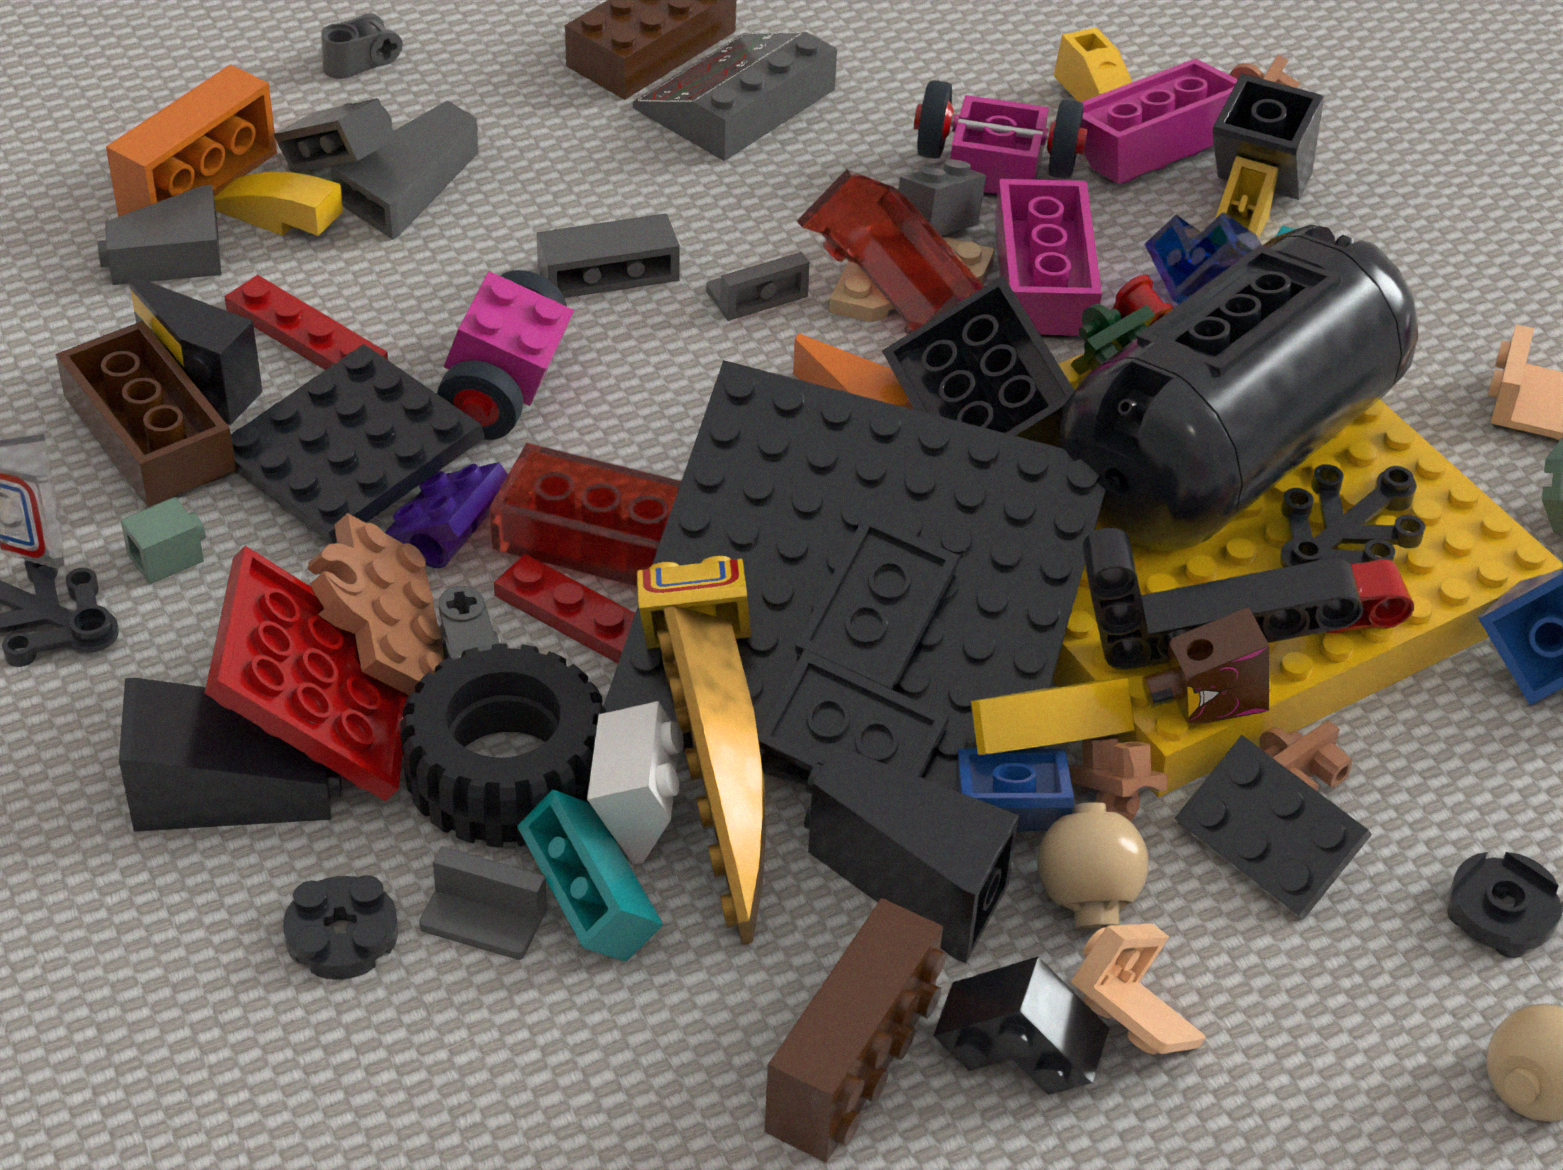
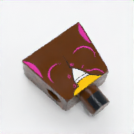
[1142,607,1269,725]

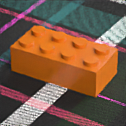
[106,64,277,217]

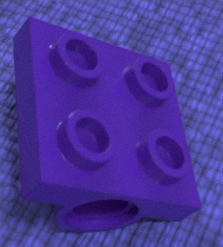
[384,462,510,568]

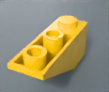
[1054,27,1132,102]

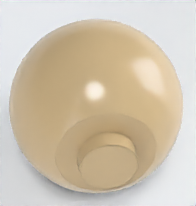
[1037,803,1149,929]
[1487,1004,1563,1122]

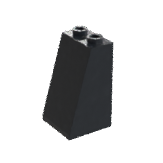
[119,678,341,832]
[804,745,1019,963]

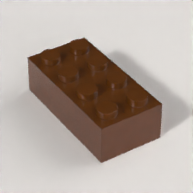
[565,0,736,100]
[56,321,236,507]
[764,898,946,1163]

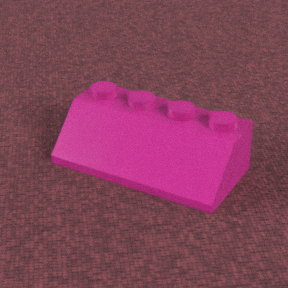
[1081,58,1238,184]

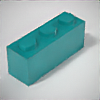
[517,790,664,962]

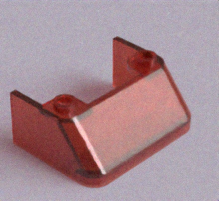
[797,169,985,335]

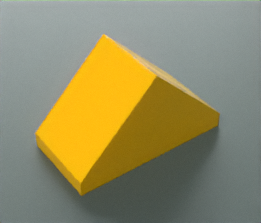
[1209,156,1279,252]

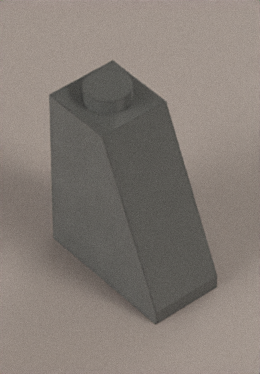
[98,185,222,285]

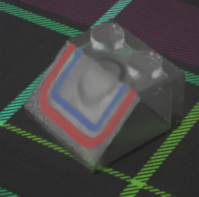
[0,434,65,568]

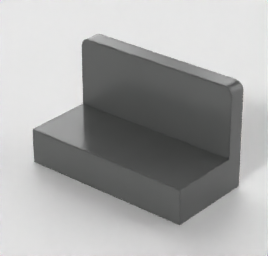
[706,252,810,321]
[419,846,547,960]

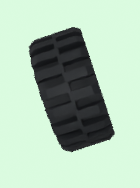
[400,643,606,848]

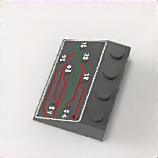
[633,32,837,161]

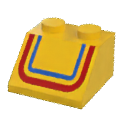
[637,556,751,649]

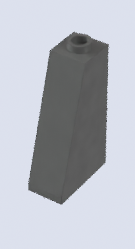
[331,100,479,240]

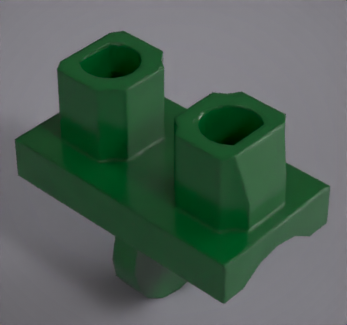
[1071,304,1155,375]

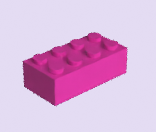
[995,179,1102,336]

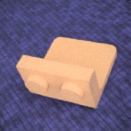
[1488,324,1563,440]
[1070,923,1206,1055]

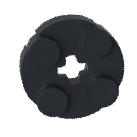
[1447,852,1563,958]
[283,875,398,980]

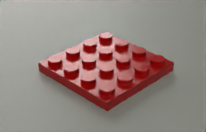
[205,545,409,802]

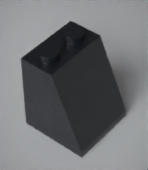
[1212,73,1325,200]

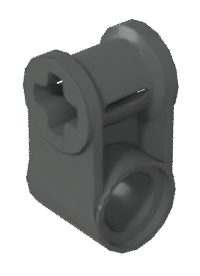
[321,13,403,79]
[439,586,500,660]

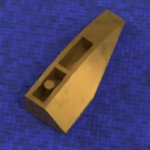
[657,606,766,945]

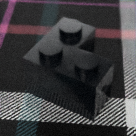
[933,956,1110,1095]

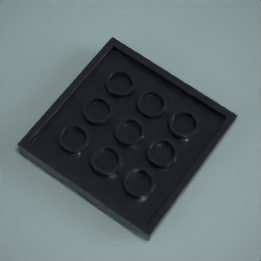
[231,344,485,544]

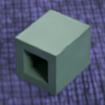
[121,497,206,585]

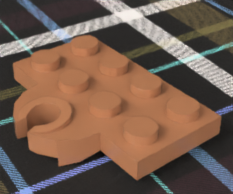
[308,513,445,695]

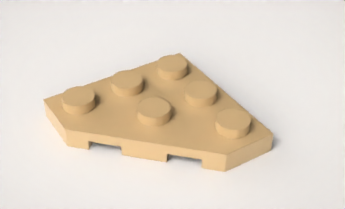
[829,219,995,322]

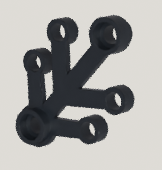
[1280,464,1425,567]
[0,551,119,667]

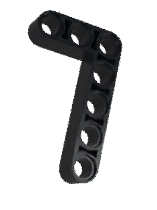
[1082,528,1363,670]

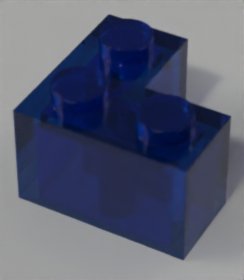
[1144,212,1262,304]

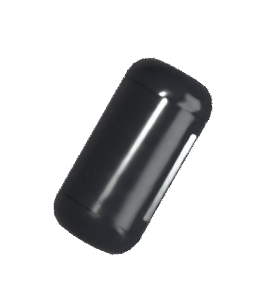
[1058,224,1418,552]

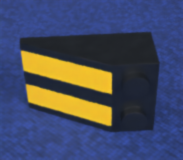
[129,276,263,425]

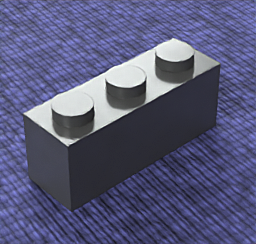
[273,98,397,173]
[536,213,680,298]

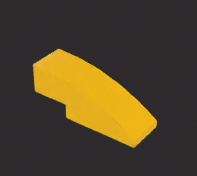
[214,172,343,236]
[971,678,1135,755]

